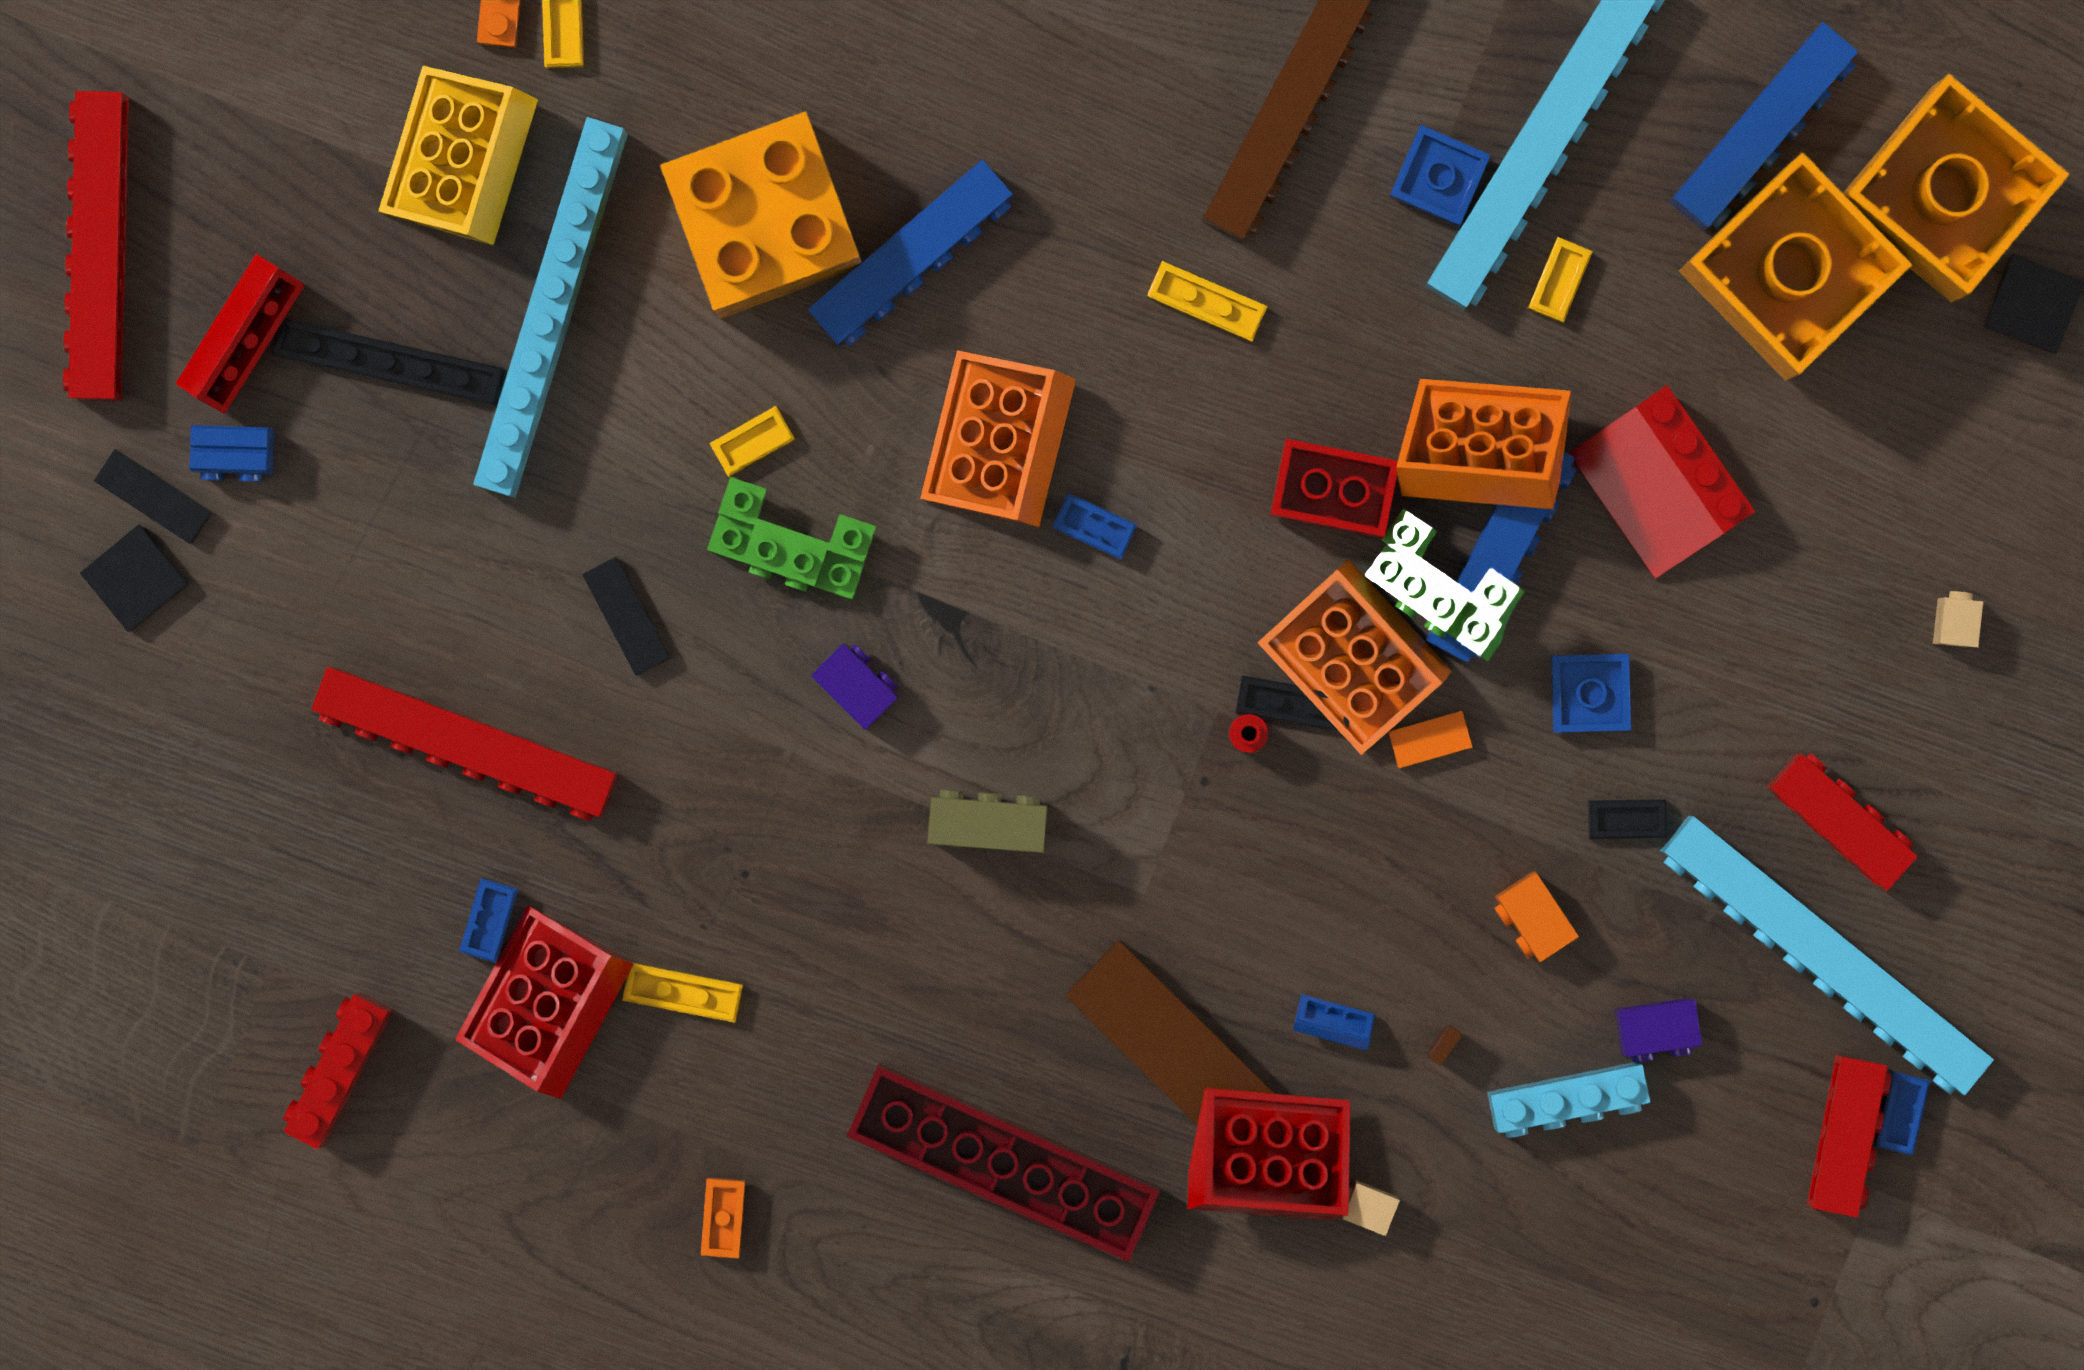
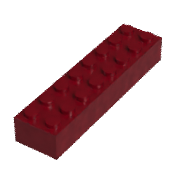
[846,1063,1160,1262]

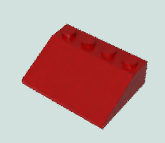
[1567,385,1755,579]
[455,905,634,1099]
[1188,1088,1350,1220]

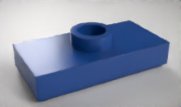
[1052,493,1137,560]
[459,878,519,963]
[1293,994,1375,1051]
[1873,1071,1931,1155]

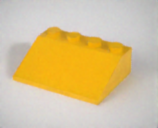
[378,66,538,245]

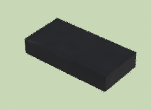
[1588,799,1667,839]

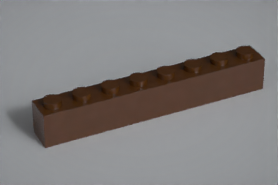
[1202,0,1380,243]

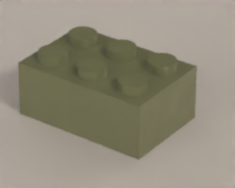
[927,789,1048,853]

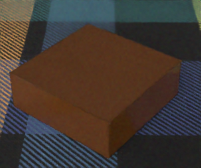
[1427,1025,1462,1066]

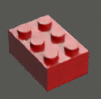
[1269,438,1398,539]

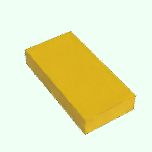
[542,0,584,69]
[1527,237,1593,323]
[709,406,795,477]

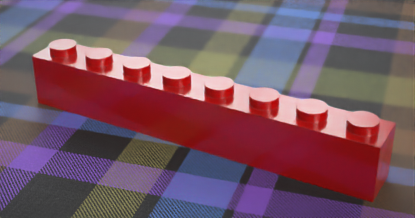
[63,91,129,402]
[311,667,619,821]

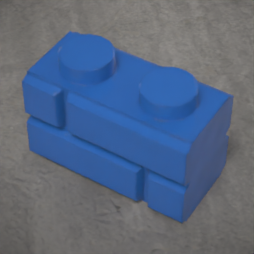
[189,425,274,482]

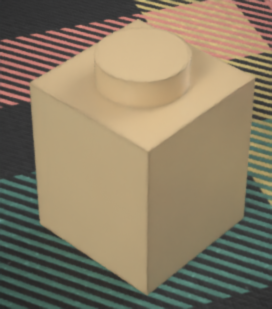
[1933,591,1983,648]
[1342,1180,1400,1236]

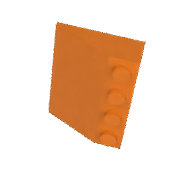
[920,350,1076,527]
[1396,379,1571,509]
[1257,559,1453,755]

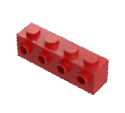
[175,254,305,415]
[1766,753,1918,891]
[283,992,394,1149]
[1806,1054,1891,1218]

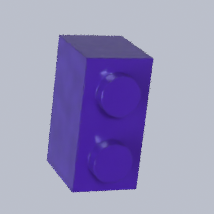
[811,643,899,730]
[1614,998,1702,1062]

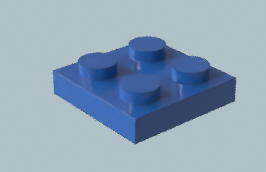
[1389,124,1491,227]
[1551,654,1631,732]

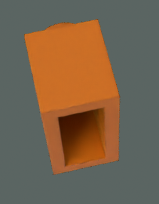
[1494,871,1579,962]

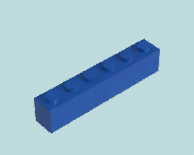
[1669,22,1858,231]
[807,159,1013,348]
[1425,452,1576,663]

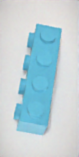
[1487,1062,1650,1138]

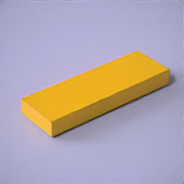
[1147,261,1267,342]
[622,962,743,1023]

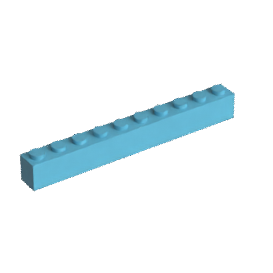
[1425,0,1665,311]
[473,117,628,498]
[1660,816,1994,1095]

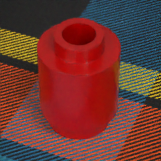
[1228,714,1268,753]

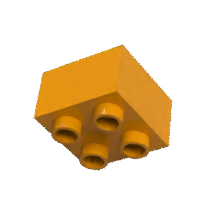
[1843,74,2069,303]
[660,111,862,319]
[1679,153,1912,381]

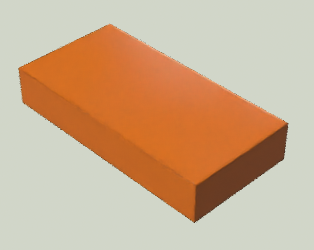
[1388,711,1473,769]

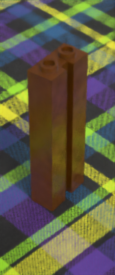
[1065,940,1276,1125]

